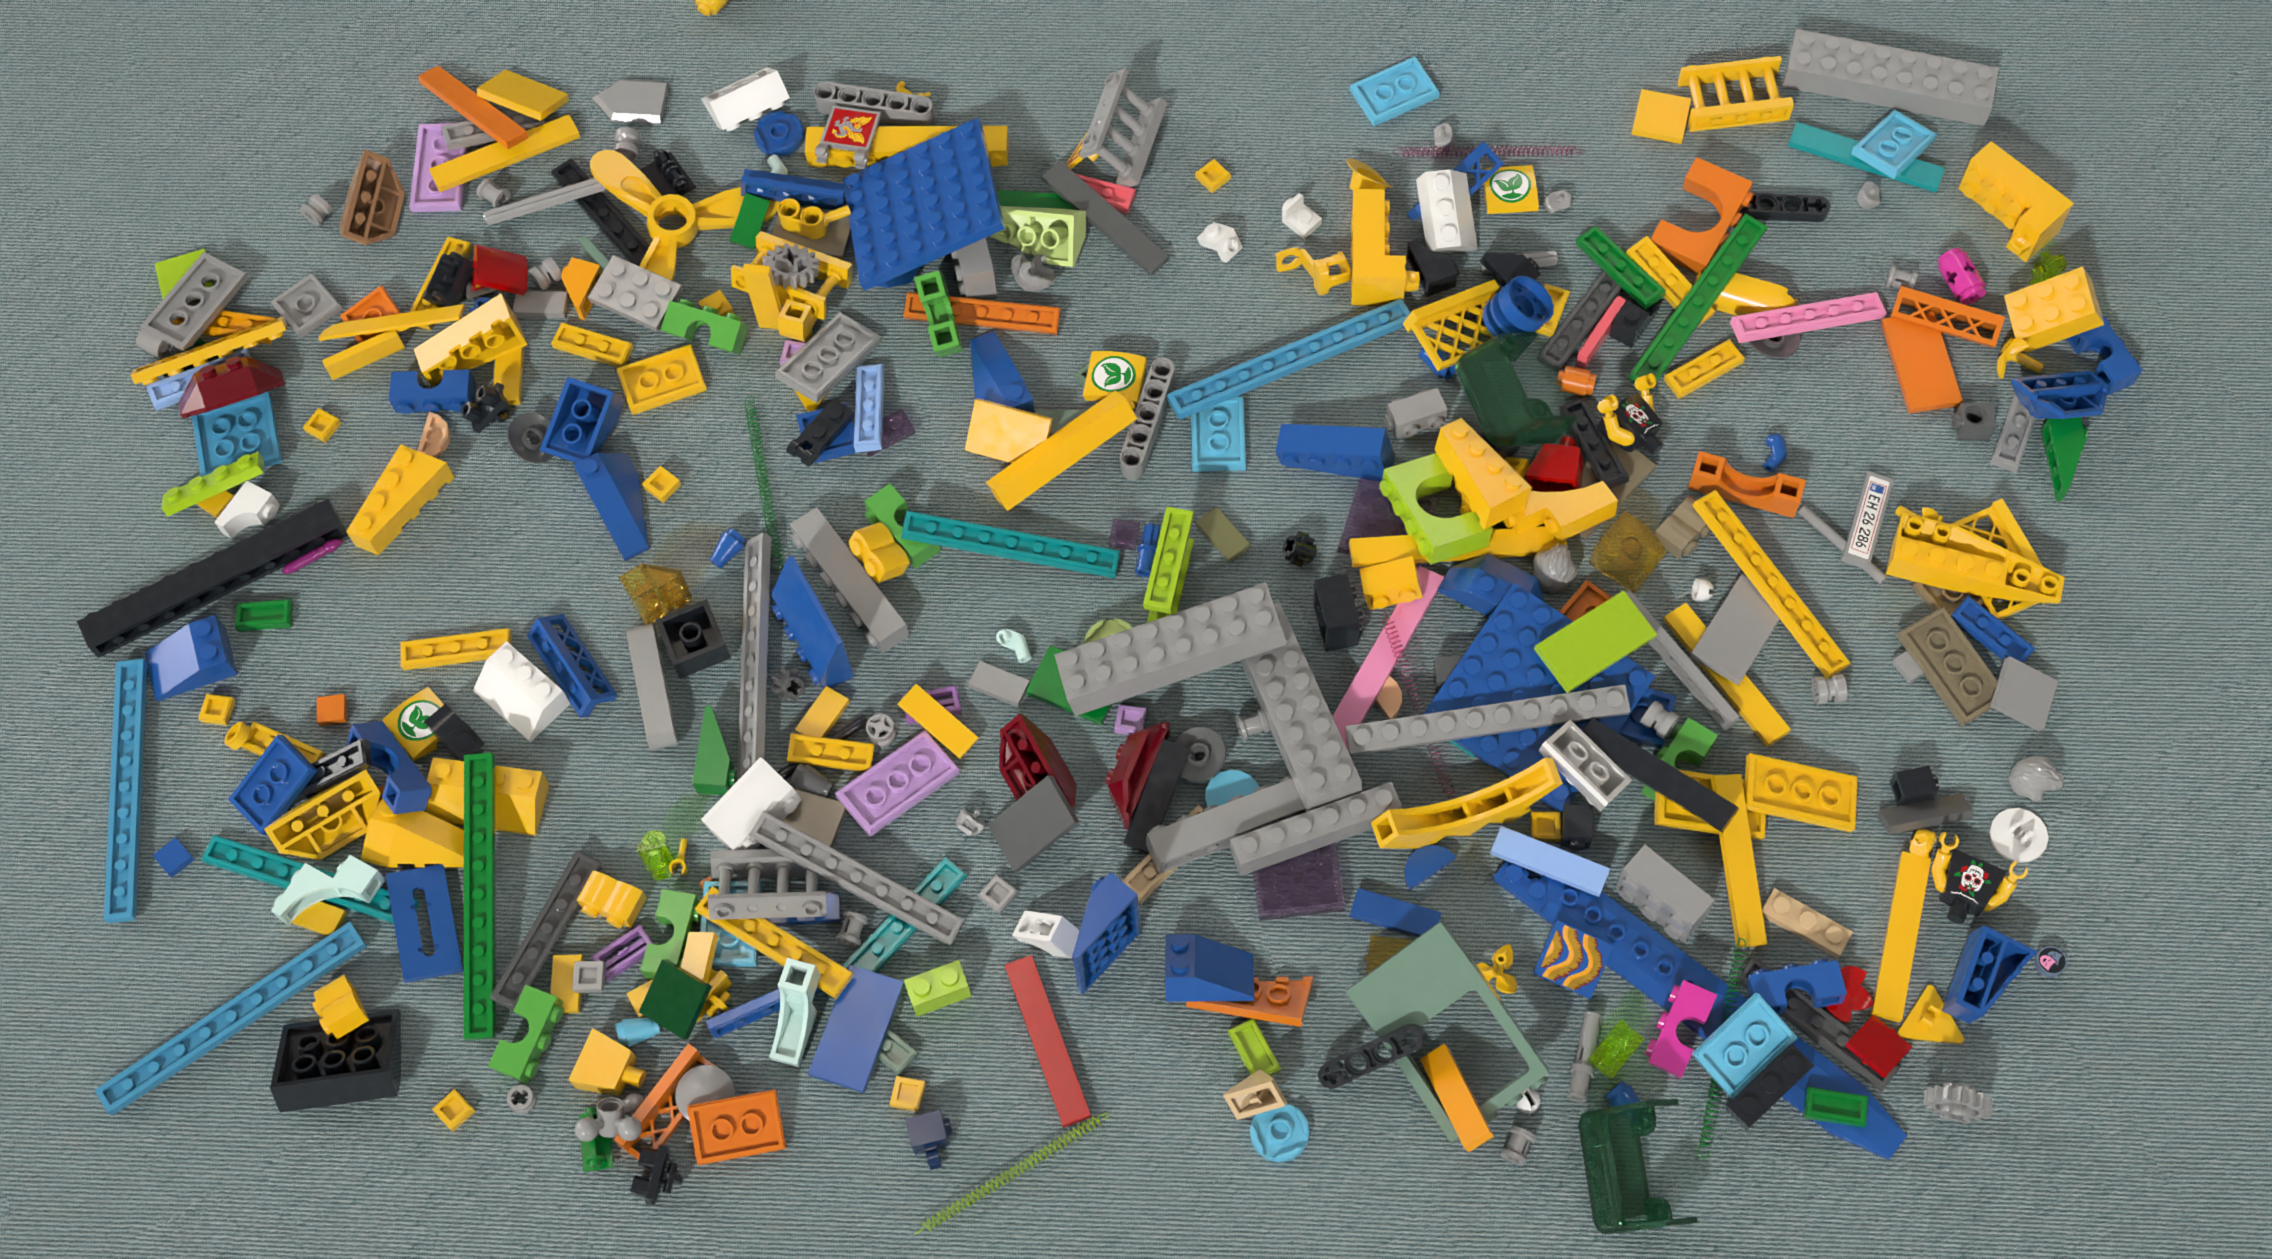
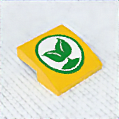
[1481,165,1539,214]
[1082,351,1148,405]
[381,687,444,761]

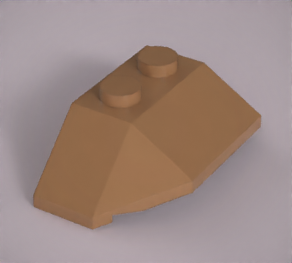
[339,149,405,245]

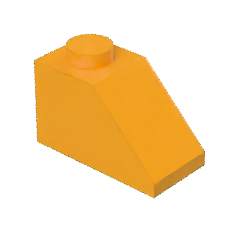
[561,257,603,321]

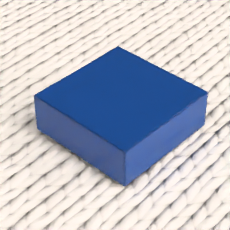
[152,837,195,878]

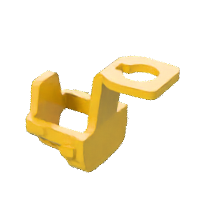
[1276,247,1351,296]

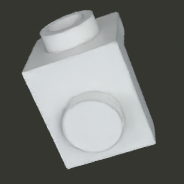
[1197,222,1242,263]

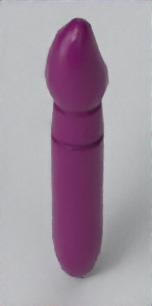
[282,539,343,574]

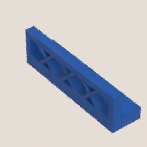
[1407,141,1504,221]
[741,169,846,210]
[527,614,617,718]

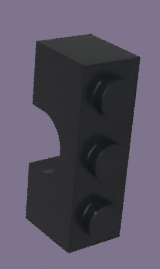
[1725,1043,1814,1131]

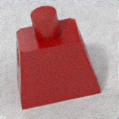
[1526,436,1584,492]

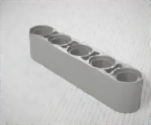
[813,82,935,126]
[1120,357,1175,480]
[626,623,679,751]

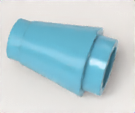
[615,1017,660,1047]

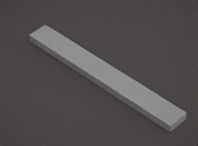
[749,811,965,946]

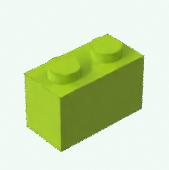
[904,960,972,1017]

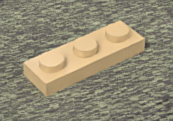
[1762,888,1853,959]

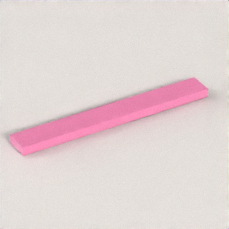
[1332,566,1444,749]

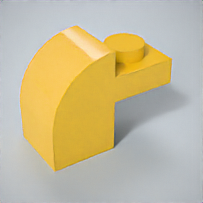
[778,300,817,342]

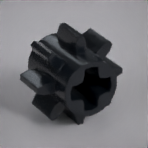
[1283,531,1317,567]

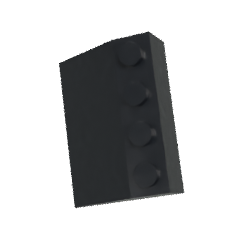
[270,1009,401,1113]

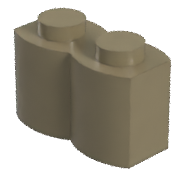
[1653,496,1712,560]

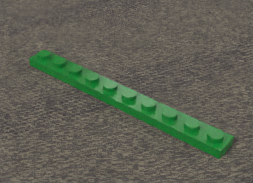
[464,753,496,1041]

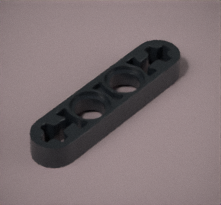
[1740,192,1830,222]
[1318,1023,1426,1089]

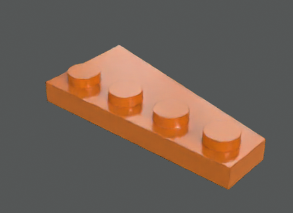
[1186,976,1313,1027]

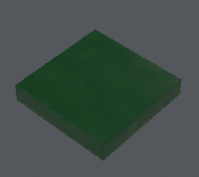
[639,959,712,1039]

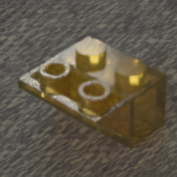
[619,563,692,625]

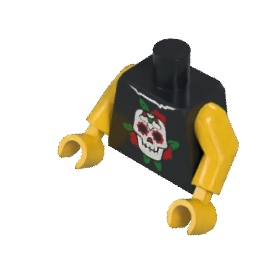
[1596,374,1664,455]
[1931,832,2028,924]

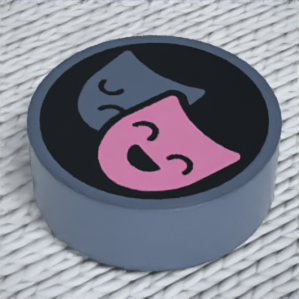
[2034,946,2067,977]

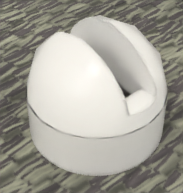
[1692,578,1714,601]
[1516,1088,1541,1114]

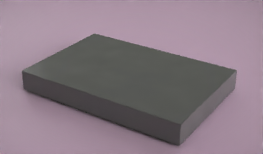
[988,775,1080,872]

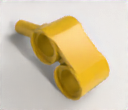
[777,198,851,240]

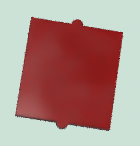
[1845,1015,1912,1078]

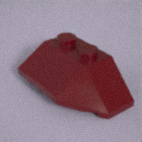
[178,356,286,419]
[999,713,1077,808]
[1105,721,1171,830]

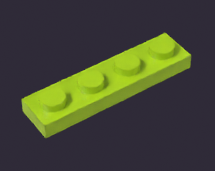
[162,451,264,517]

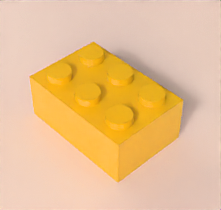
[2004,266,2104,353]

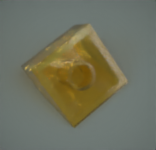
[1589,511,1666,594]

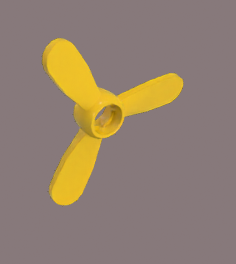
[590,150,780,281]

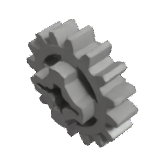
[762,244,819,290]
[1923,1082,1993,1124]

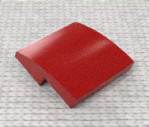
[472,244,528,296]

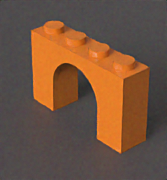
[1651,157,1754,274]

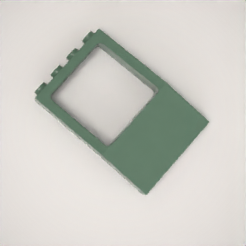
[1345,920,1549,1143]

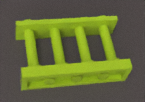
[1143,507,1194,623]

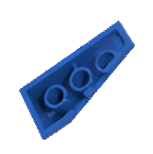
[970,330,1035,413]
[574,453,649,561]

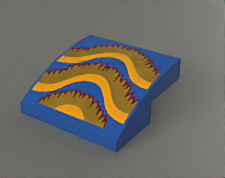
[1532,920,1614,999]

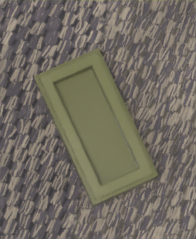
[1195,506,1250,563]

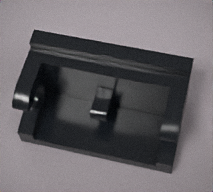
[423,251,474,308]

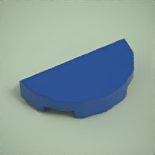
[1404,845,1456,891]

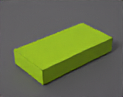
[1228,1018,1281,1076]

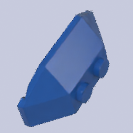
[2011,371,2109,419]
[1437,554,1544,618]

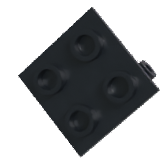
[640,149,696,196]

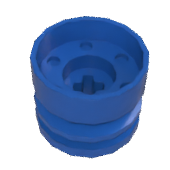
[1482,276,1554,347]

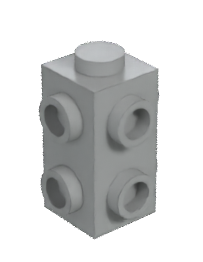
[1384,388,1448,439]

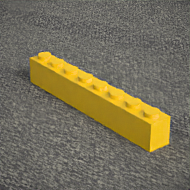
[805,126,1009,168]

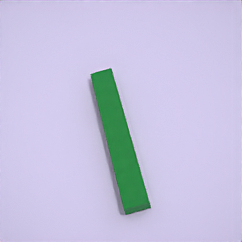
[1628,214,1768,393]

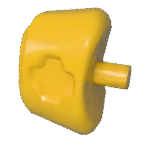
[1910,828,1937,858]

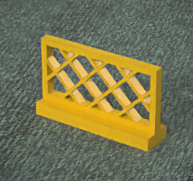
[1403,279,1505,371]
[1951,498,2045,620]

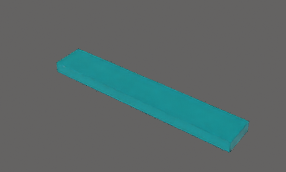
[1788,122,1945,193]
[842,857,967,973]

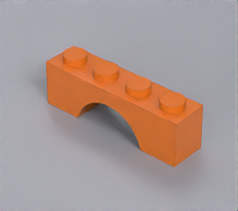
[1688,451,1806,518]

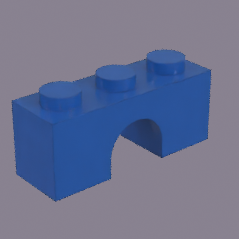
[2066,315,2142,396]
[389,369,476,414]
[1746,959,1847,1014]

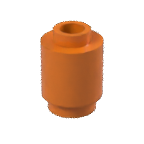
[1556,366,1597,396]

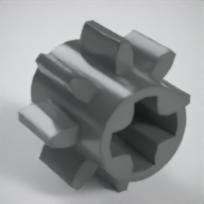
[770,667,807,702]

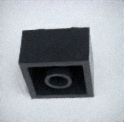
[1313,573,1364,652]
[655,599,731,679]

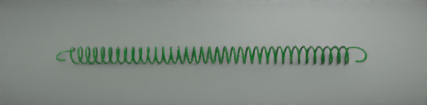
[745,396,784,571]
[1698,938,1746,1159]

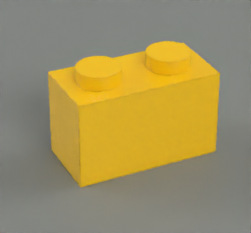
[1359,556,1423,610]

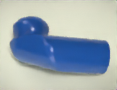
[1763,433,1787,473]

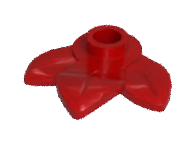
[1826,966,1874,1023]

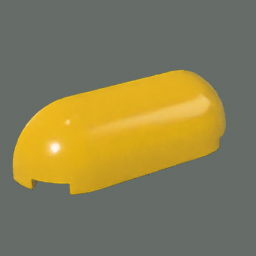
[1694,272,1798,316]

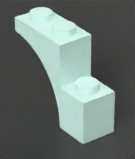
[271,855,386,925]
[769,958,821,1067]

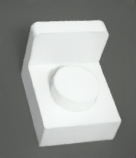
[1282,193,1322,240]

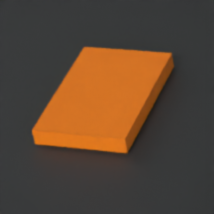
[687,1089,787,1166]

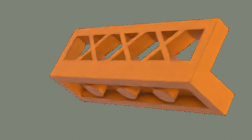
[1890,286,2005,348]
[614,1044,717,1160]

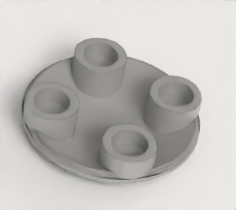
[675,1065,735,1120]

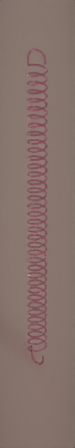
[1392,145,1585,158]
[1382,610,1456,800]

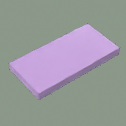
[409,123,469,212]
[835,730,960,837]

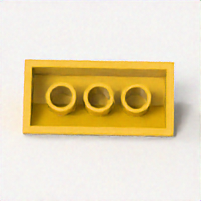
[426,757,550,836]

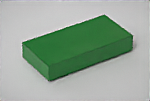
[729,193,770,250]
[234,599,293,632]
[1803,1086,1868,1128]

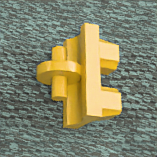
[696,969,733,1023]

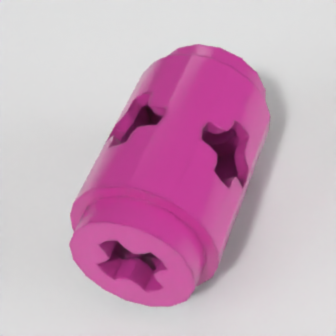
[1938,248,1986,305]

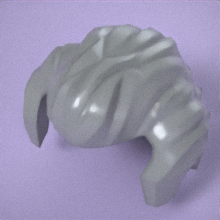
[1011,255,1056,292]
[1532,543,1578,594]
[2008,756,2064,802]

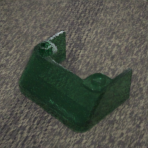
[1455,332,1577,447]
[1578,1099,1698,1234]

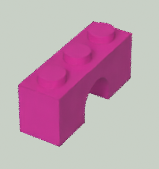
[1644,980,1717,1079]

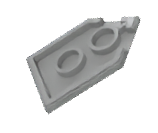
[592,79,669,125]

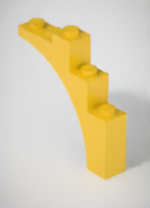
[1452,475,1618,542]
[1370,758,1563,849]

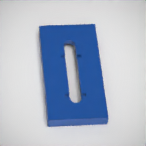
[385,864,463,983]

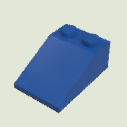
[539,377,625,463]
[145,615,238,701]
[1165,934,1254,1002]

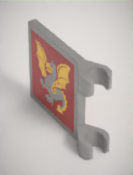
[815,105,882,169]

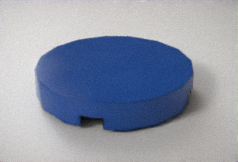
[754,111,805,157]

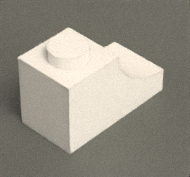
[214,481,280,539]
[1012,911,1080,959]

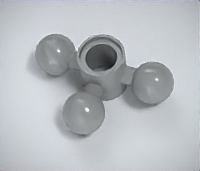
[575,1093,645,1142]

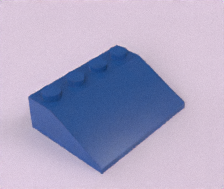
[771,555,854,689]
[1072,872,1141,995]

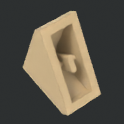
[1223,1069,1287,1120]

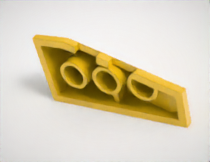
[361,798,464,868]

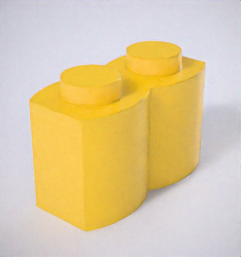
[848,522,910,583]
[577,871,647,929]
[312,974,369,1039]

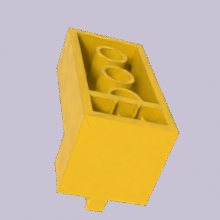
[1958,141,2074,263]
[1351,189,1420,306]

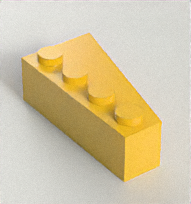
[414,294,528,386]
[1435,418,1532,530]
[346,444,455,555]

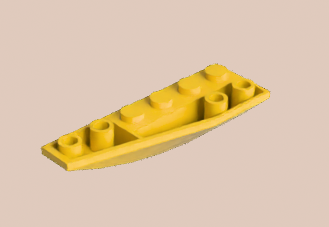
[1885,512,2065,604]

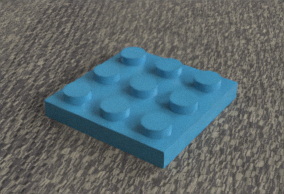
[191,391,283,477]

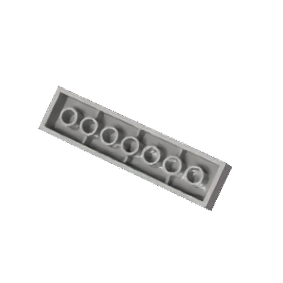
[1782,29,1999,126]
[1054,582,1287,716]
[1240,602,1362,812]

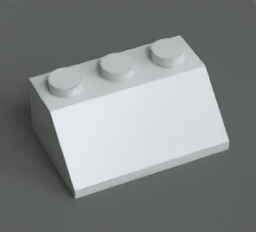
[701,67,790,131]
[1416,169,1478,254]
[473,641,570,742]
[1539,720,1632,812]
[701,757,802,850]

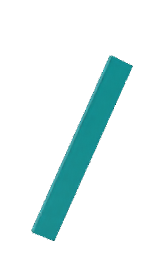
[901,511,1120,578]
[201,835,420,924]

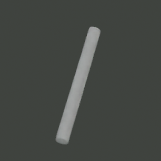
[1798,505,1888,585]

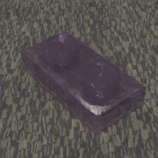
[866,409,915,457]

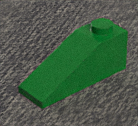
[2041,417,2088,502]
[692,705,738,795]

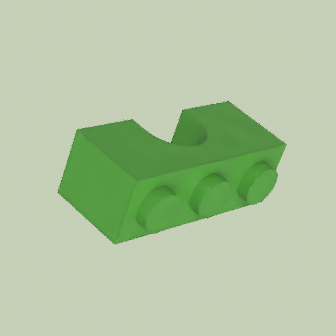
[914,270,964,358]
[661,299,749,355]
[864,483,941,569]
[1641,717,1718,801]
[640,889,702,980]
[488,985,564,1084]

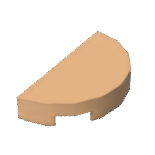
[418,411,451,458]
[1375,676,1402,720]

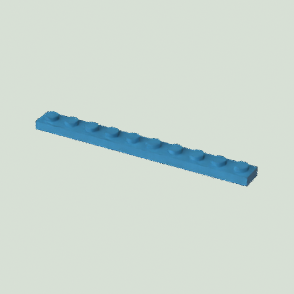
[1167,298,1410,420]
[104,659,147,924]
[95,922,367,1116]

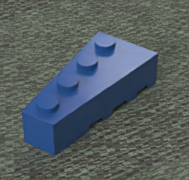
[1275,424,1395,482]

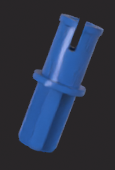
[1135,523,1160,577]

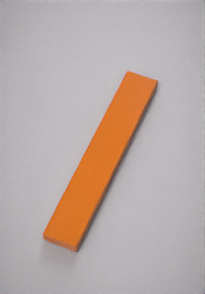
[418,66,528,149]
[903,292,1061,335]

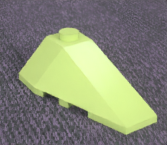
[990,206,1086,267]

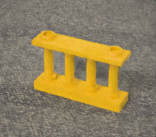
[1677,56,1794,132]
[731,231,852,320]

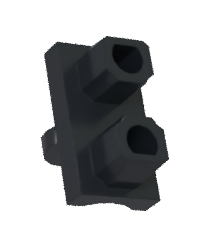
[461,382,509,433]
[630,1145,684,1205]

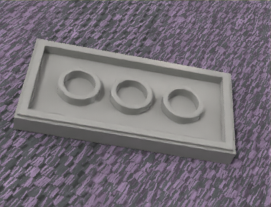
[775,312,881,403]
[1690,574,1780,686]

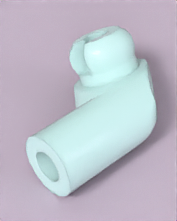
[767,155,788,175]
[996,629,1031,663]

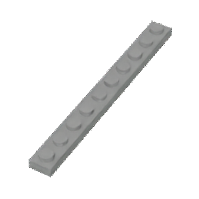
[737,533,771,781]
[1345,685,1631,756]

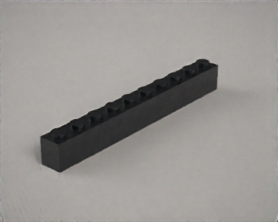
[77,499,348,658]

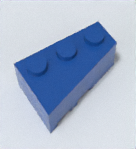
[1942,925,2038,1024]

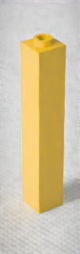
[986,391,1137,511]

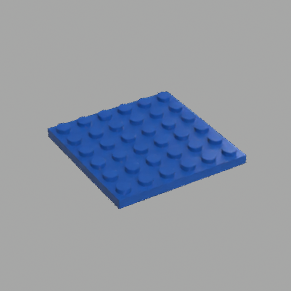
[842,118,1005,291]
[1423,582,1655,813]

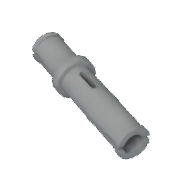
[1567,1012,1603,1102]

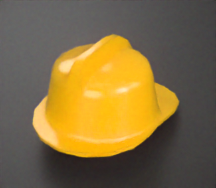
[1346,158,1392,191]

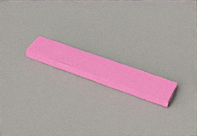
[1730,292,1887,343]

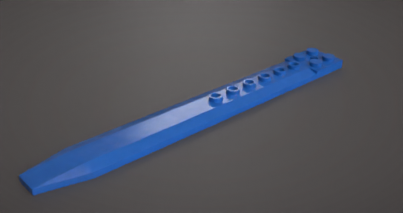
[1493,835,1907,1160]

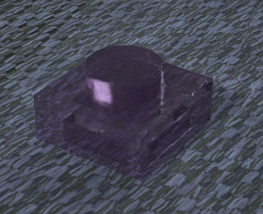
[1109,518,1140,551]

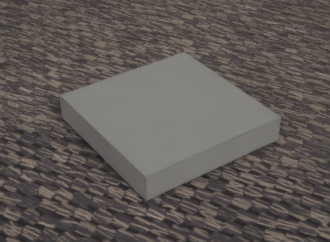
[270,273,343,339]
[1990,656,2058,732]

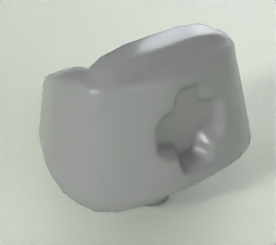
[1434,123,1455,151]
[1857,181,1880,209]
[1544,190,1571,214]
[955,808,986,836]

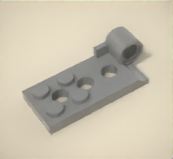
[136,252,248,359]

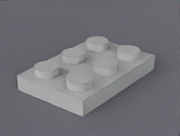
[588,255,683,332]

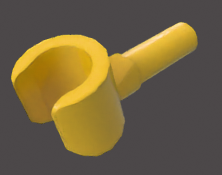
[669,838,689,876]

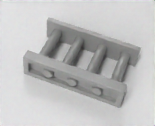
[1079,68,1167,187]
[708,849,827,920]

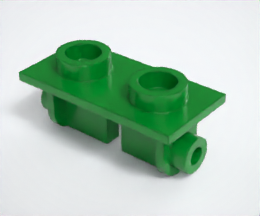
[579,1107,614,1173]

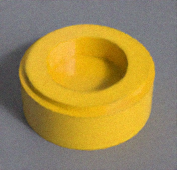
[224,722,251,750]

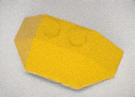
[264,769,381,860]

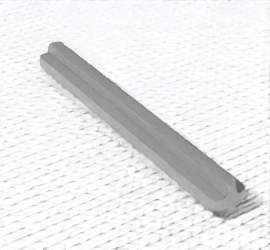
[483,178,606,225]

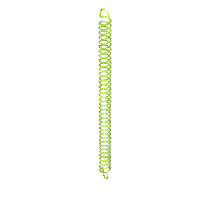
[914,1112,1109,1235]

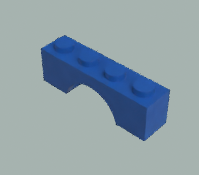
[346,721,432,814]

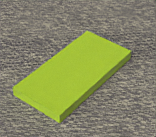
[1534,590,1658,693]

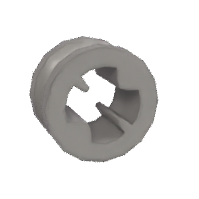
[506,1084,536,1114]

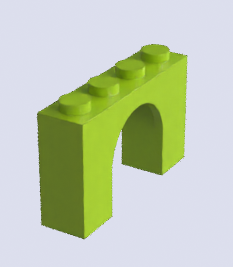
[1380,453,1493,565]

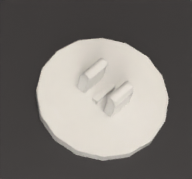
[1989,808,2048,863]

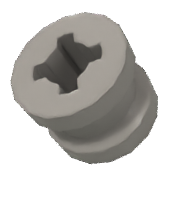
[299,194,333,226]
[866,714,896,748]

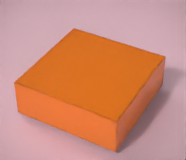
[317,694,347,726]

